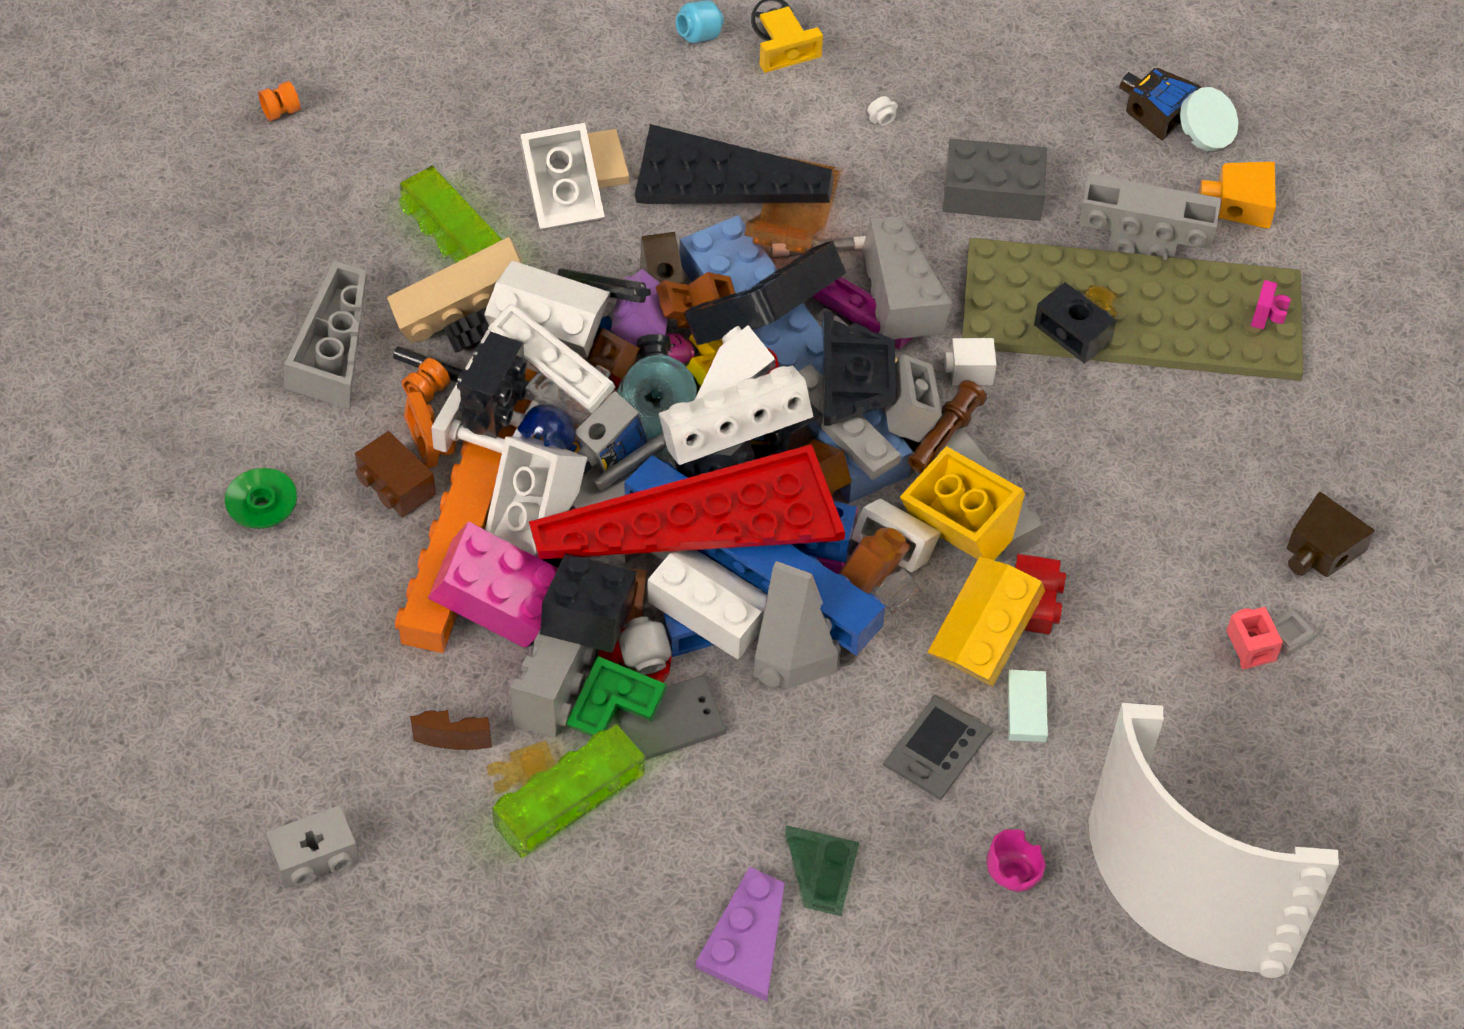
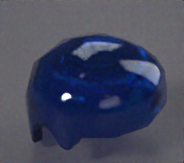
[517,404,576,450]

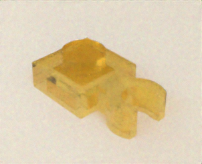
[487,740,559,793]

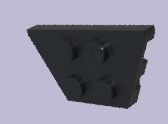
[822,311,896,426]

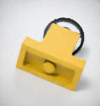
[751,0,823,73]

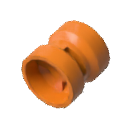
[258,81,301,122]
[402,358,451,405]

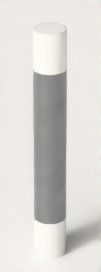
[771,236,866,257]

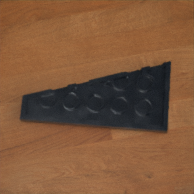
[635,124,834,204]

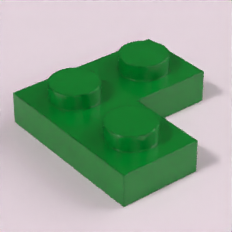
[566,656,667,741]

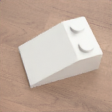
[521,123,605,230]
[695,325,776,400]
[485,436,587,558]

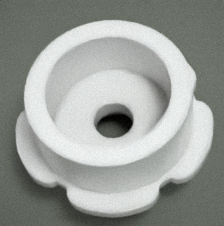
[867,96,898,126]

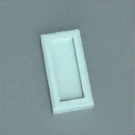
[1007,670,1048,742]

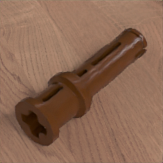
[907,380,987,473]

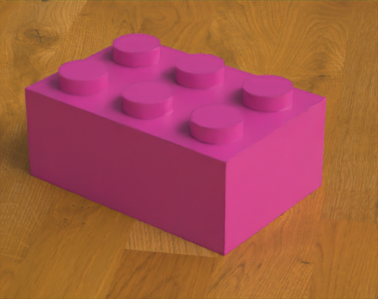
[428,521,558,648]

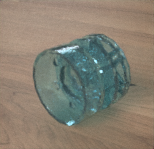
[616,355,696,438]

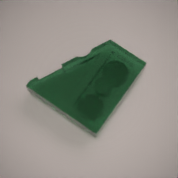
[785,826,859,916]

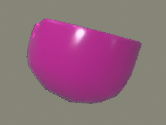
[986,829,1046,892]

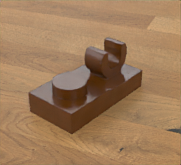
[587,328,640,379]

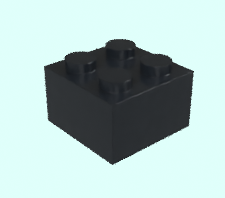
[540,553,636,653]

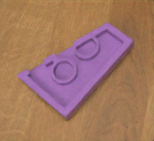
[696,867,785,1002]

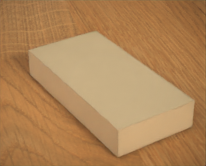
[587,129,629,188]

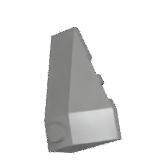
[754,561,841,689]

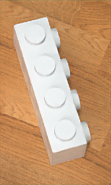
[659,365,813,465]

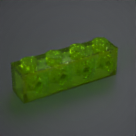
[492,724,645,859]

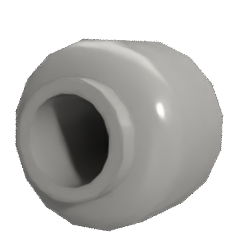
[618,617,672,675]

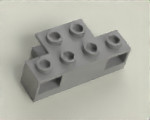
[1079,174,1221,260]

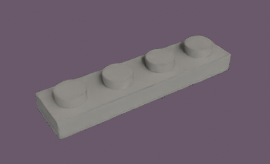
[798,364,901,480]

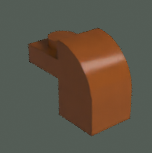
[656,272,735,328]

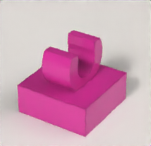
[1251,280,1291,330]

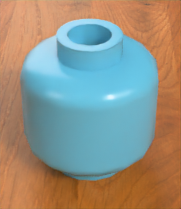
[675,0,724,43]

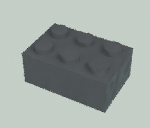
[943,139,1047,221]

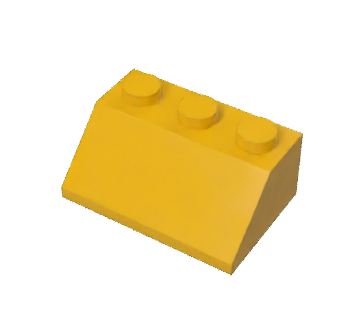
[900,446,1025,560]
[927,556,1045,687]

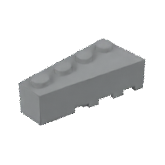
[862,216,952,339]
[284,261,366,408]
[510,631,597,738]

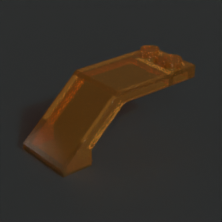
[744,156,843,253]

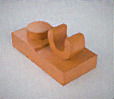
[404,391,456,468]

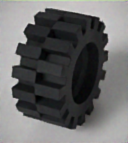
[444,307,489,353]

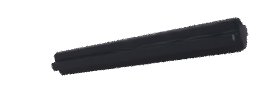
[557,268,651,303]

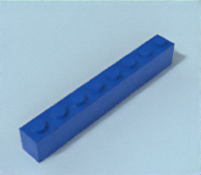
[624,455,885,656]

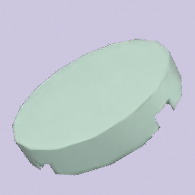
[1180,87,1239,151]

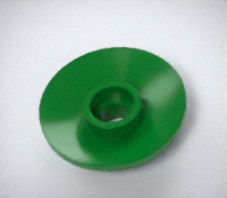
[224,468,297,529]

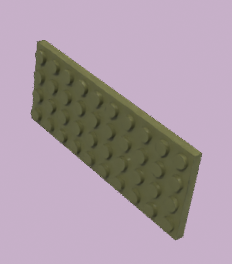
[962,237,1303,381]

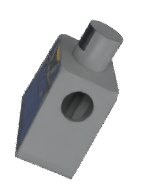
[575,391,649,475]

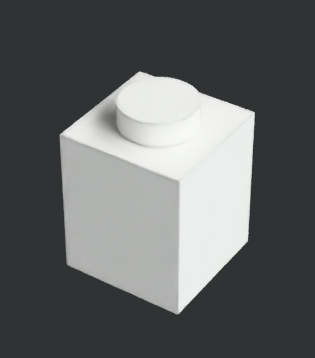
[944,338,996,386]

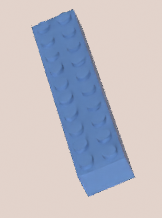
[679,216,913,503]

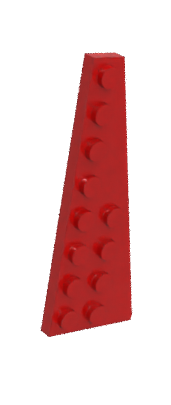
[529,444,845,559]

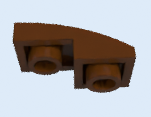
[410,710,492,750]

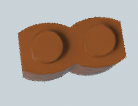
[839,528,909,593]

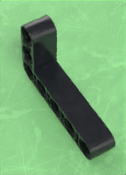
[683,241,846,345]

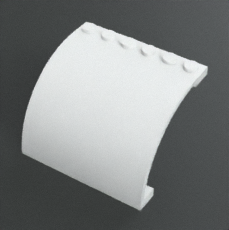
[1088,703,1339,978]

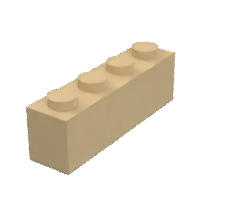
[387,237,525,343]

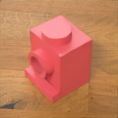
[1226,607,1283,670]

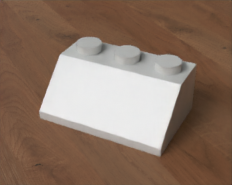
[484,261,610,358]
[648,550,767,660]

